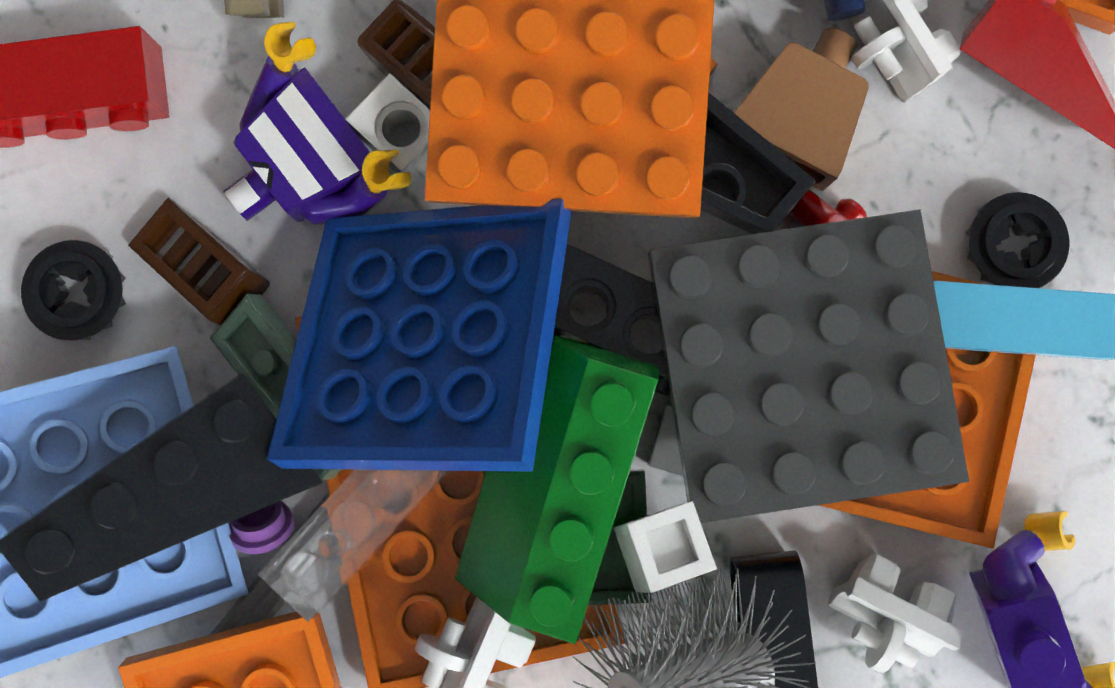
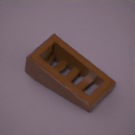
[357,0,435,110]
[128,198,270,325]

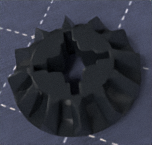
[965,192,1070,288]
[21,240,126,341]

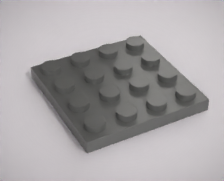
[648,209,969,523]

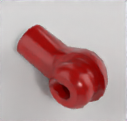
[788,189,867,226]

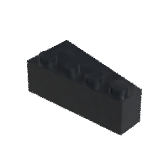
[701,92,816,234]
[0,373,323,602]

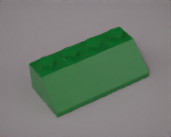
[455,334,659,644]

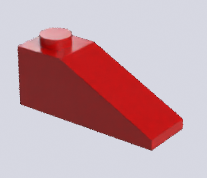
[960,0,1115,149]

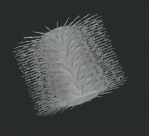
[573,568,816,688]

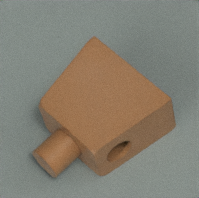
[734,27,869,191]

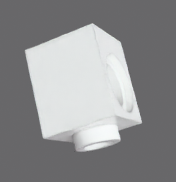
[345,73,430,185]
[613,501,717,593]

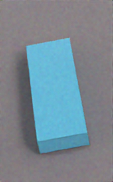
[934,281,1115,360]

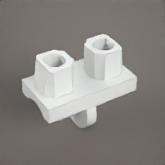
[851,0,961,103]
[827,554,965,674]
[414,597,536,688]

